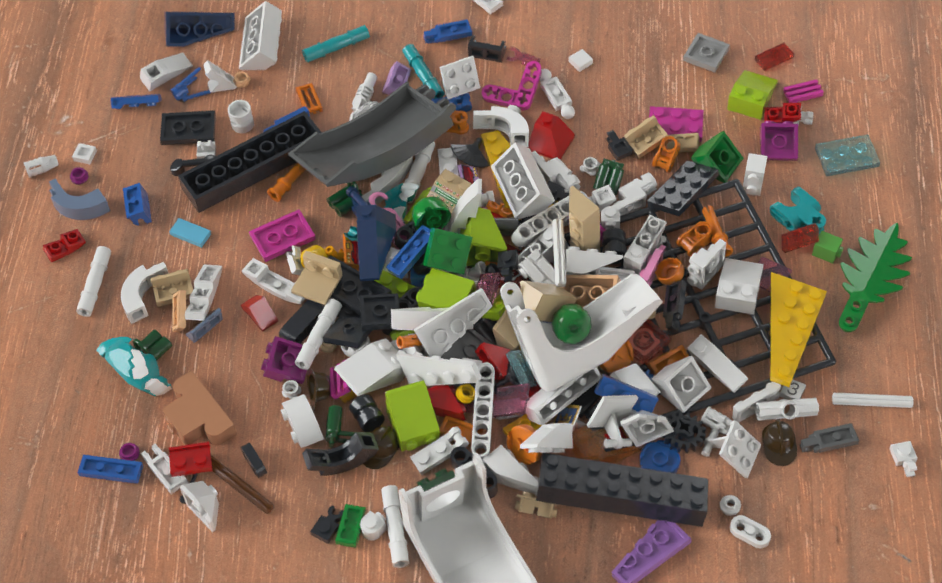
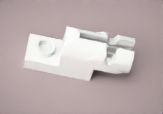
[532,151,581,193]
[612,172,657,216]

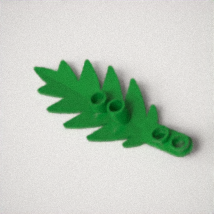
[839,223,912,332]

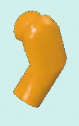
[325,246,344,261]

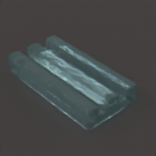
[506,350,537,389]

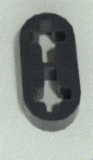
[240,442,267,478]

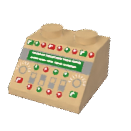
[427,169,472,214]

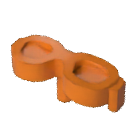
[486,200,513,218]

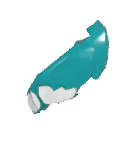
[344,183,419,242]
[96,336,172,397]

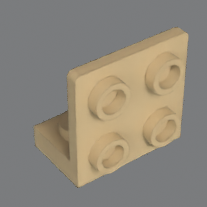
[291,251,343,305]

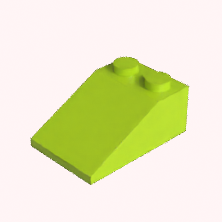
[727,70,778,120]

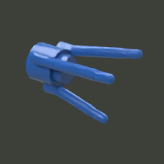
[171,67,213,102]

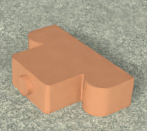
[162,370,237,445]

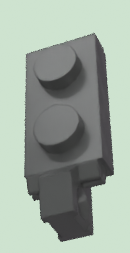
[799,423,859,453]

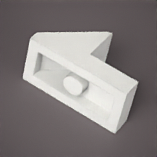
[203,60,236,92]

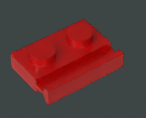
[169,442,213,477]

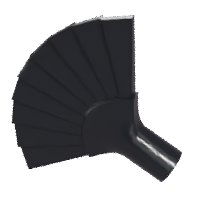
[451,138,490,168]

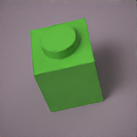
[812,231,844,263]

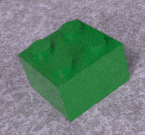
[423,228,473,275]

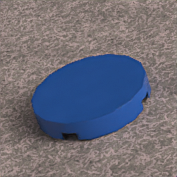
[639,440,681,473]

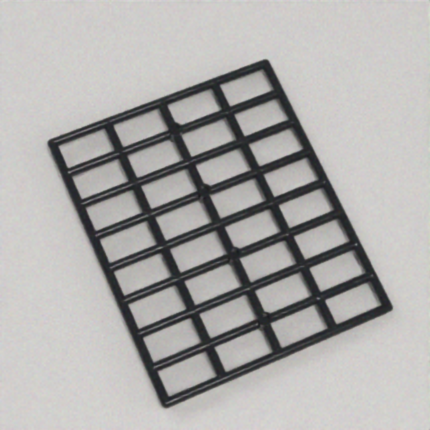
[564,179,836,419]

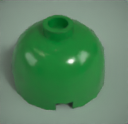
[412,196,451,229]
[551,304,592,344]

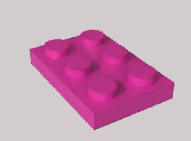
[649,106,704,142]
[249,209,316,262]

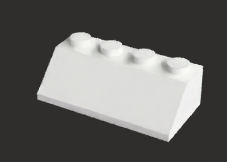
[239,1,282,70]
[491,142,555,219]

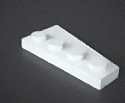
[413,288,492,357]
[396,350,482,386]

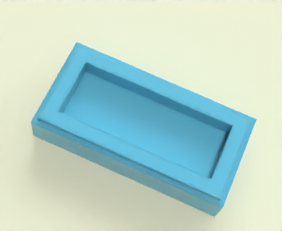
[169,218,211,248]

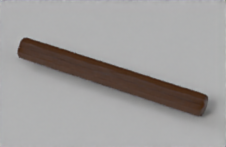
[211,455,274,514]

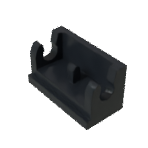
[468,35,507,63]

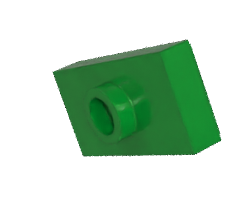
[335,504,366,548]

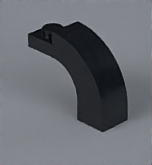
[302,432,379,476]

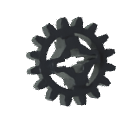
[661,412,706,453]

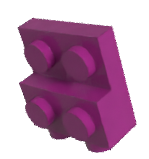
[760,121,798,161]
[261,336,307,384]

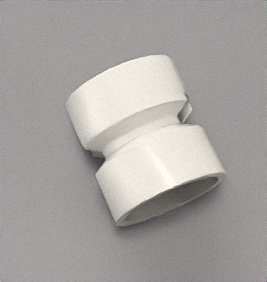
[228,100,254,134]

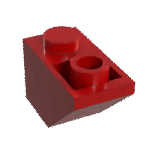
[427,385,466,421]

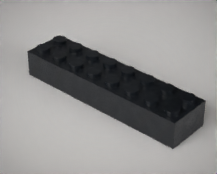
[178,111,322,213]
[536,453,708,527]

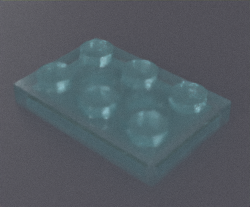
[815,135,880,176]

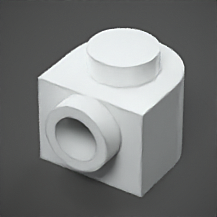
[601,206,620,230]
[360,510,387,540]

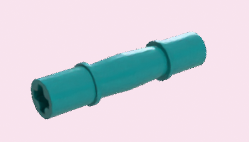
[302,25,370,63]
[402,44,445,99]

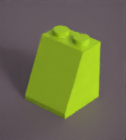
[460,207,507,267]
[416,268,477,309]
[385,380,440,452]

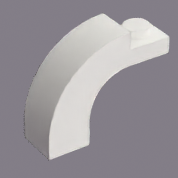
[473,106,529,147]
[121,262,169,324]

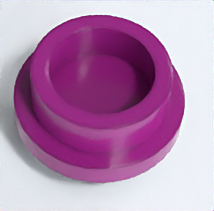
[70,167,89,184]
[119,443,140,461]

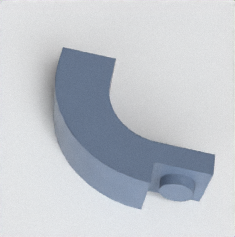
[49,179,110,220]

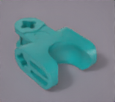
[770,186,826,239]

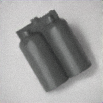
[494,218,518,236]

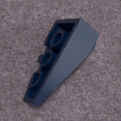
[164,12,235,47]
[356,205,397,281]

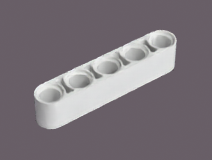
[511,191,588,247]
[471,362,495,461]

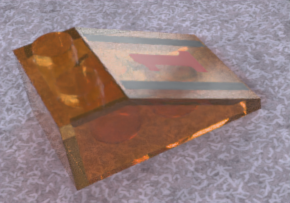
[571,424,642,464]

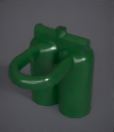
[593,158,624,195]
[327,181,363,217]
[133,329,172,361]
[325,405,355,448]

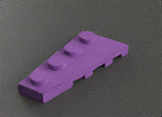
[612,520,691,583]

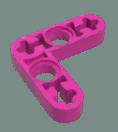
[481,61,542,110]

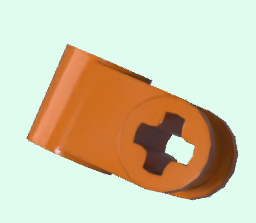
[446,110,469,134]
[652,136,681,173]
[676,221,712,257]

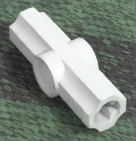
[755,398,819,421]

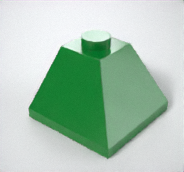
[691,131,744,183]

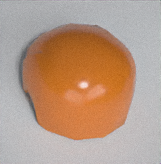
[655,258,685,285]

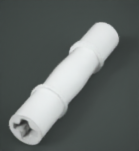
[404,142,435,203]
[76,246,111,317]
[295,299,342,370]
[381,485,409,568]

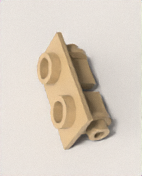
[515,491,559,519]

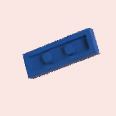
[386,225,431,279]
[595,374,659,413]
[77,455,143,484]

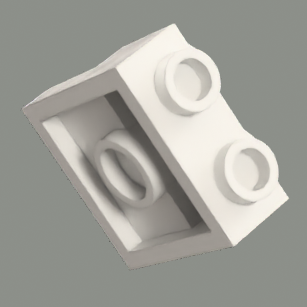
[687,239,726,290]

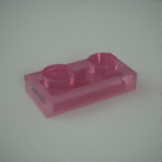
[476,273,501,305]

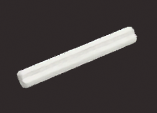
[552,219,567,287]
[832,393,914,408]

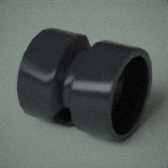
[602,228,627,264]
[349,394,385,432]

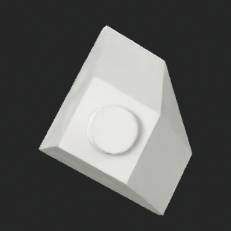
[620,410,674,447]
[180,481,219,532]

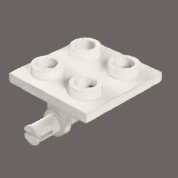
[440,56,480,99]
[587,395,638,449]
[701,420,761,478]

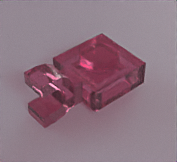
[507,47,540,66]

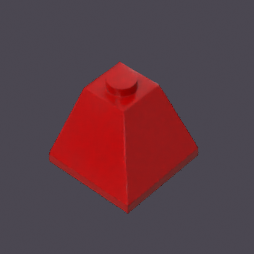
[527,111,575,160]

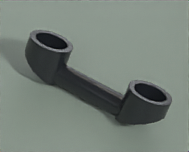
[170,155,215,176]

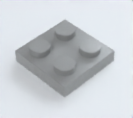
[683,33,730,72]

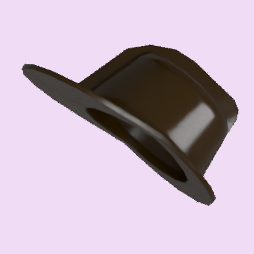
[307,368,331,413]
[762,419,797,466]
[363,426,400,469]

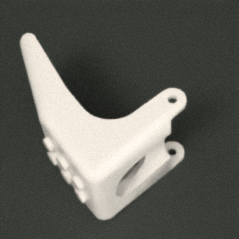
[500,274,663,392]
[399,454,537,583]

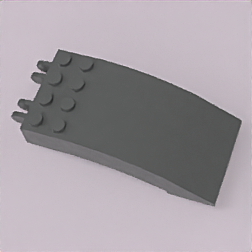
[288,82,456,187]

